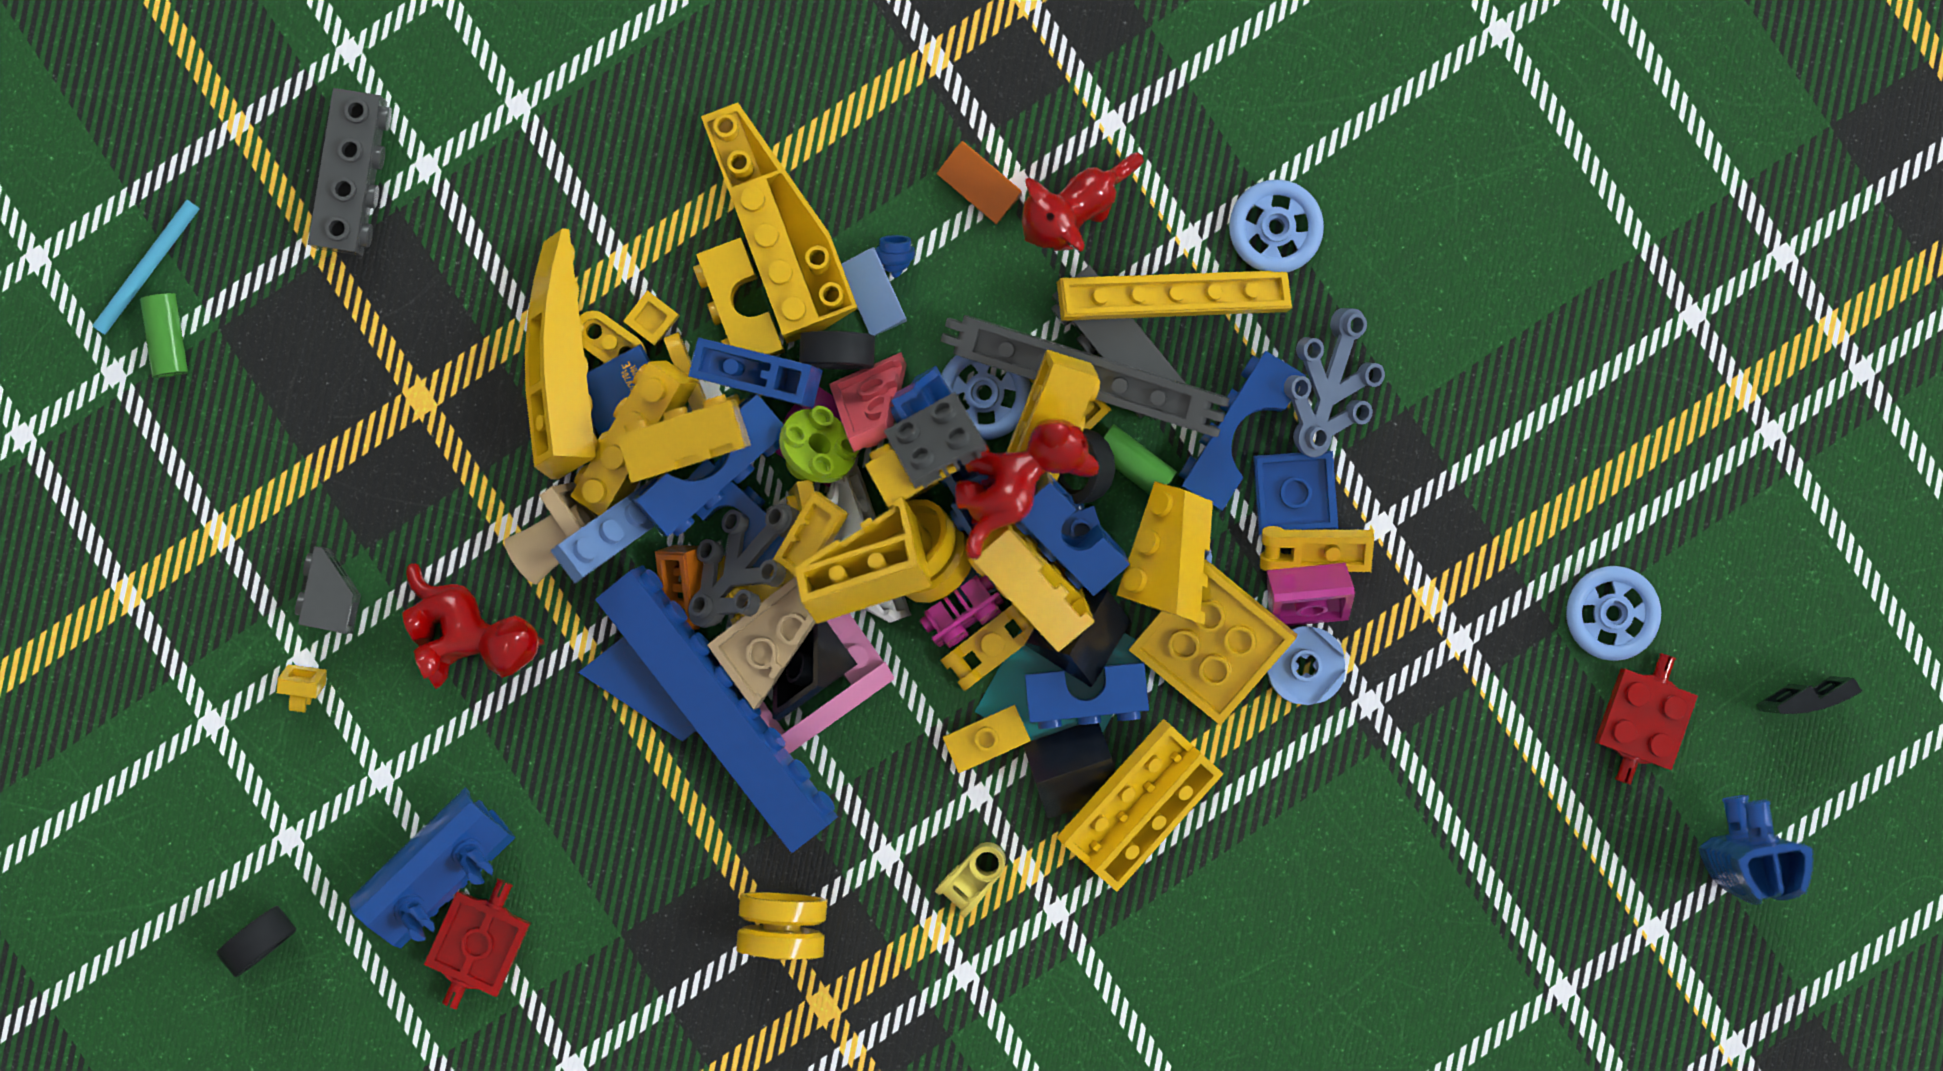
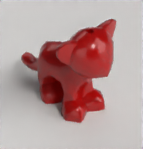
[1022,152,1144,252]
[956,419,1099,560]
[402,563,545,689]

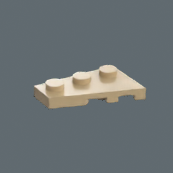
[707,577,816,710]

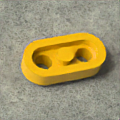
[580,311,647,363]

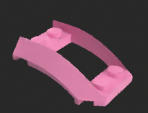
[719,613,895,753]

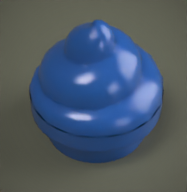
[876,235,915,278]

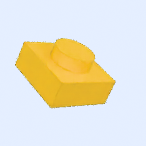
[623,290,680,347]

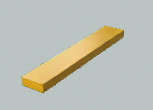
[1057,271,1292,321]

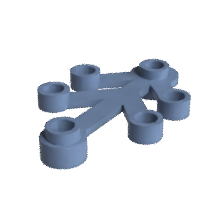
[1284,308,1385,457]

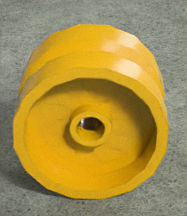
[905,500,971,603]
[736,892,827,960]

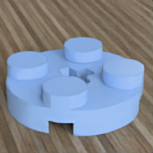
[1267,626,1346,705]

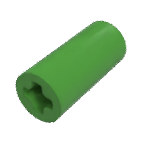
[140,293,188,378]
[1104,424,1177,495]

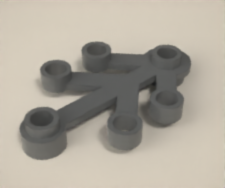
[688,503,800,628]

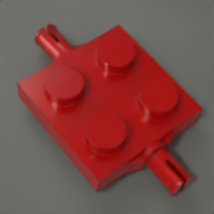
[1594,653,1698,785]
[424,878,531,1009]

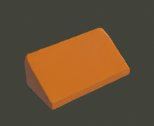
[936,141,1022,225]

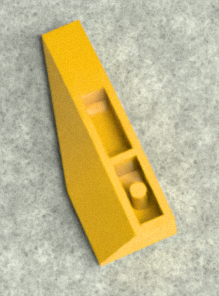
[701,103,858,344]
[525,228,597,480]

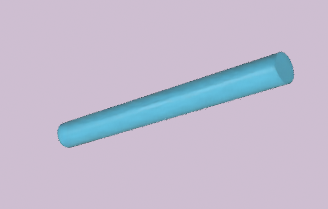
[92,199,200,335]

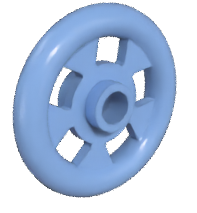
[1229,179,1324,272]
[941,355,1031,440]
[1566,566,1661,661]

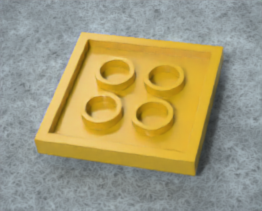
[1129,559,1298,726]

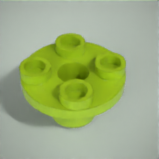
[779,406,860,483]

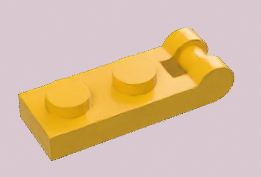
[1259,526,1375,572]

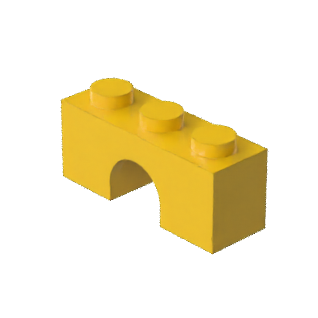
[693,237,785,356]

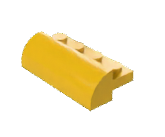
[1056,719,1223,892]

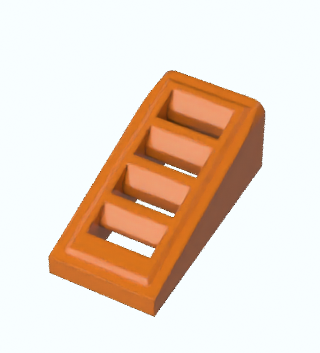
[655,545,703,630]

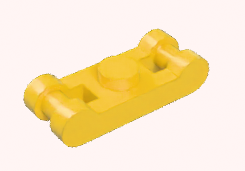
[940,604,1035,691]

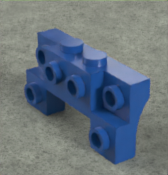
[891,366,990,536]

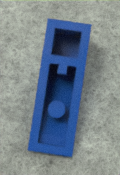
[688,337,823,409]

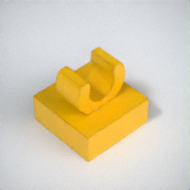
[277,664,327,713]

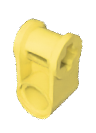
[935,842,1006,918]

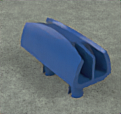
[349,787,516,949]
[1698,795,1813,905]

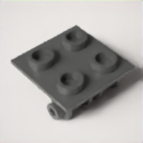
[884,392,987,489]

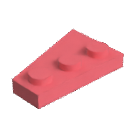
[829,352,907,452]

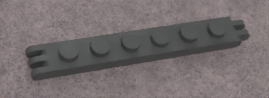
[940,315,1230,437]

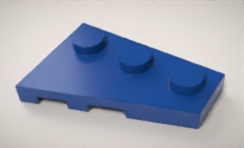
[578,637,696,741]

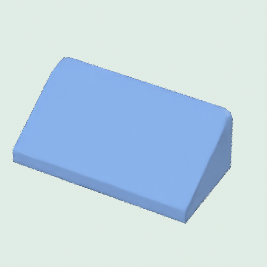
[841,247,907,336]

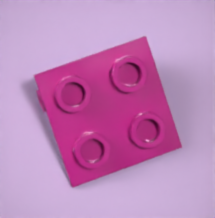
[920,575,1004,648]

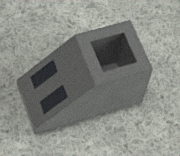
[295,546,361,634]

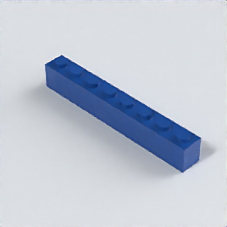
[595,565,838,853]

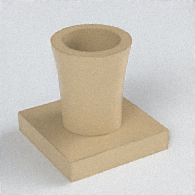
[504,482,598,584]

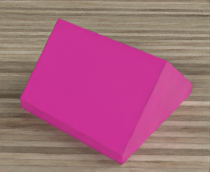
[1266,563,1355,626]

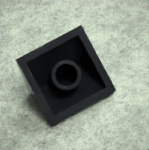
[1024,587,1131,687]
[773,621,857,721]
[1023,723,1116,819]

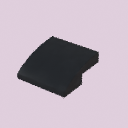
[1756,676,1862,714]

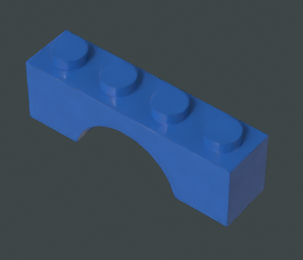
[1178,351,1306,512]
[631,394,784,537]

